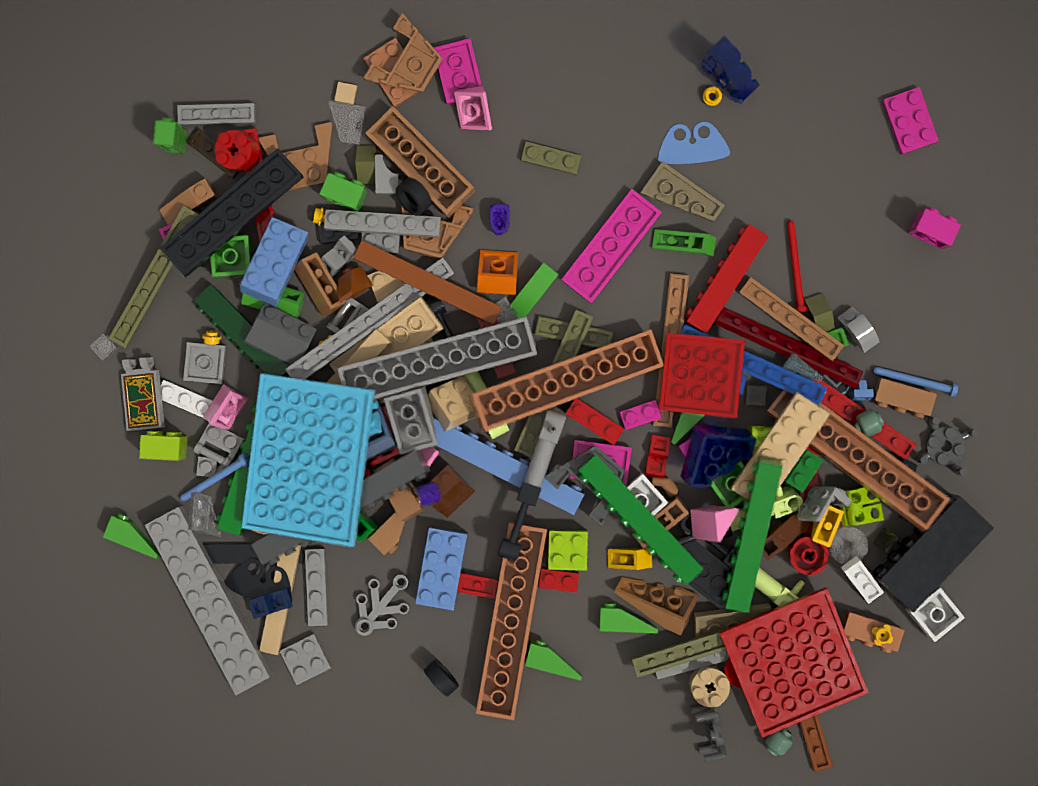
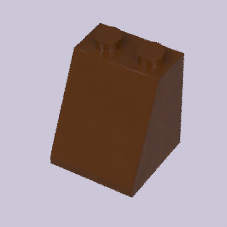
[428,464,475,518]

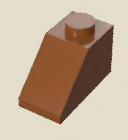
[338,266,373,303]

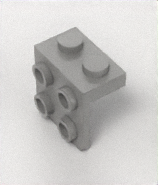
[796,486,852,522]

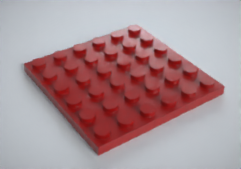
[719,587,869,738]

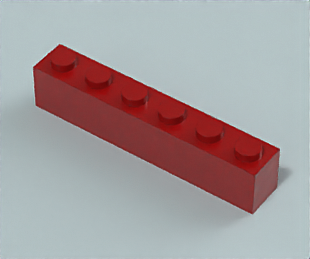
[685,224,769,334]

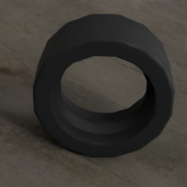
[395,178,432,216]
[424,659,459,696]

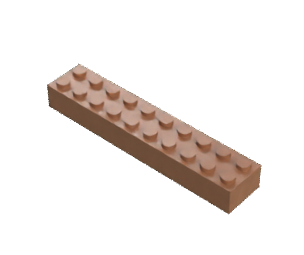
[468,330,664,432]
[766,390,950,532]
[476,521,547,720]

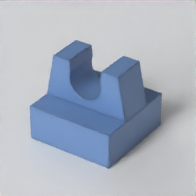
[850,380,874,401]

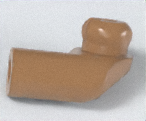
[652,477,678,498]

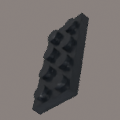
[669,533,732,609]

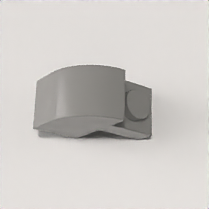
[321,236,357,277]
[837,306,880,353]

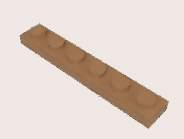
[739,277,844,361]

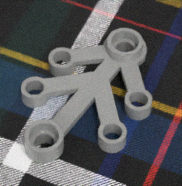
[355,574,410,636]

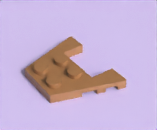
[364,14,443,93]
[259,122,333,191]
[401,205,474,259]

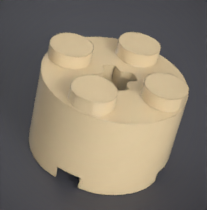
[689,665,730,707]

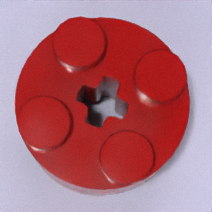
[215,130,260,171]
[786,535,829,575]

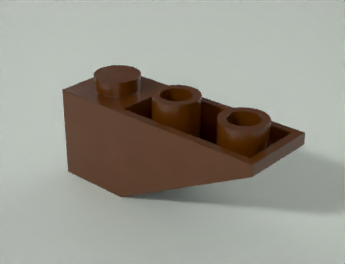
[763,510,813,561]

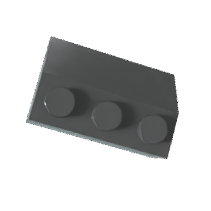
[244,303,317,366]

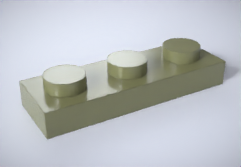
[521,142,581,175]

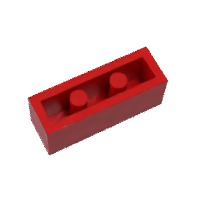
[565,398,624,445]

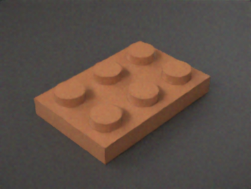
[364,38,419,108]

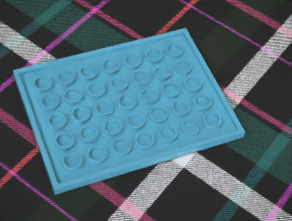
[242,374,375,547]

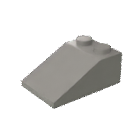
[384,386,438,455]

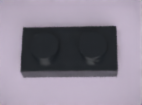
[318,223,359,244]

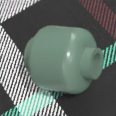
[853,409,884,437]
[764,728,793,756]

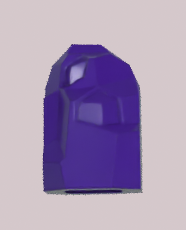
[490,204,509,235]
[417,483,441,506]

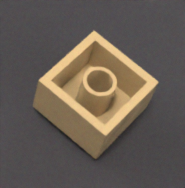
[428,376,476,432]

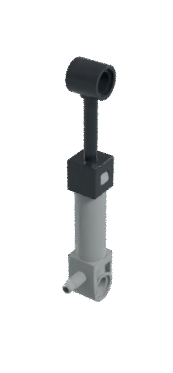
[497,409,566,562]

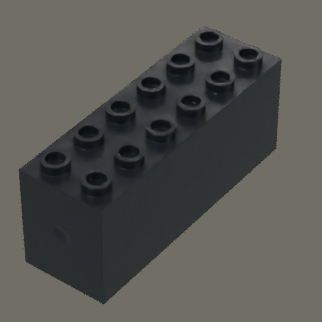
[872,494,994,613]

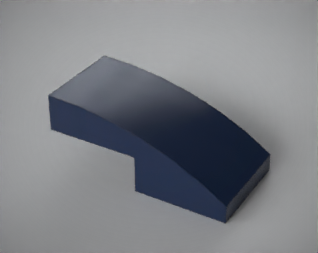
[248,588,293,619]

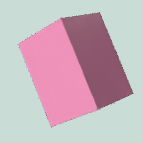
[454,86,492,130]
[203,384,249,431]
[690,505,739,542]

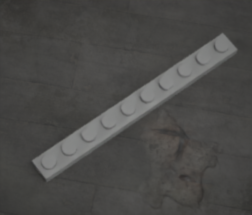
[285,258,454,380]

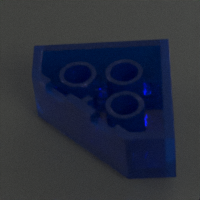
[701,36,760,104]
[680,424,757,488]

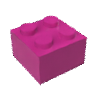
[907,208,961,249]

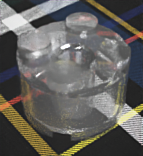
[827,525,868,565]

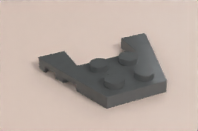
[544,446,625,527]

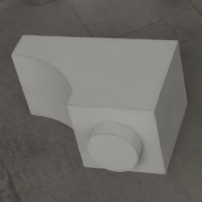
[375,155,403,196]

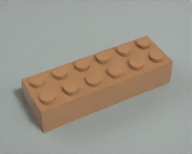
[365,106,476,218]

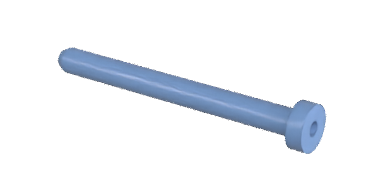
[873,367,958,397]
[180,453,250,502]

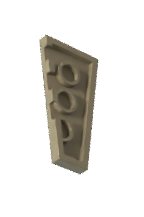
[640,161,725,222]
[694,603,771,638]

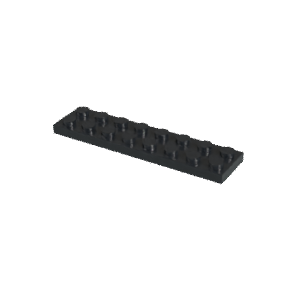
[160,148,304,277]

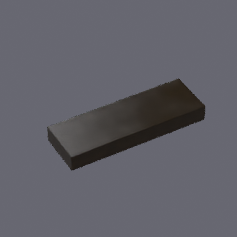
[188,128,240,179]

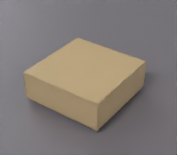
[335,82,357,105]

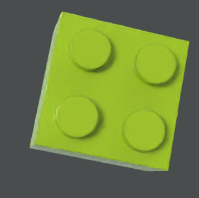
[139,431,187,461]
[548,529,588,571]

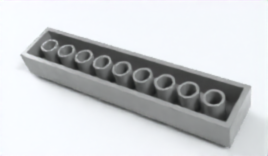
[337,317,537,400]
[145,506,273,695]

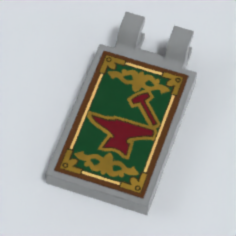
[121,357,165,431]

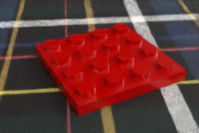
[659,333,745,418]

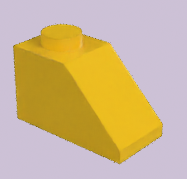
[811,505,844,548]
[608,548,652,570]

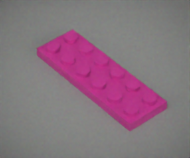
[561,189,662,303]

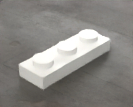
[161,380,213,418]
[841,556,884,604]

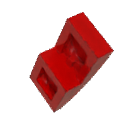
[645,435,671,477]

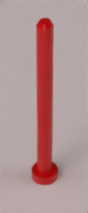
[787,221,808,313]

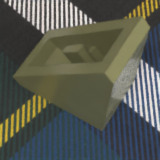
[355,145,377,184]
[804,293,835,332]

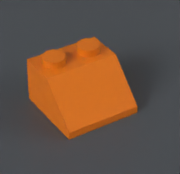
[477,250,518,295]

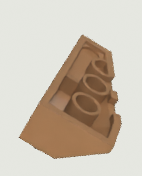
[614,577,699,635]

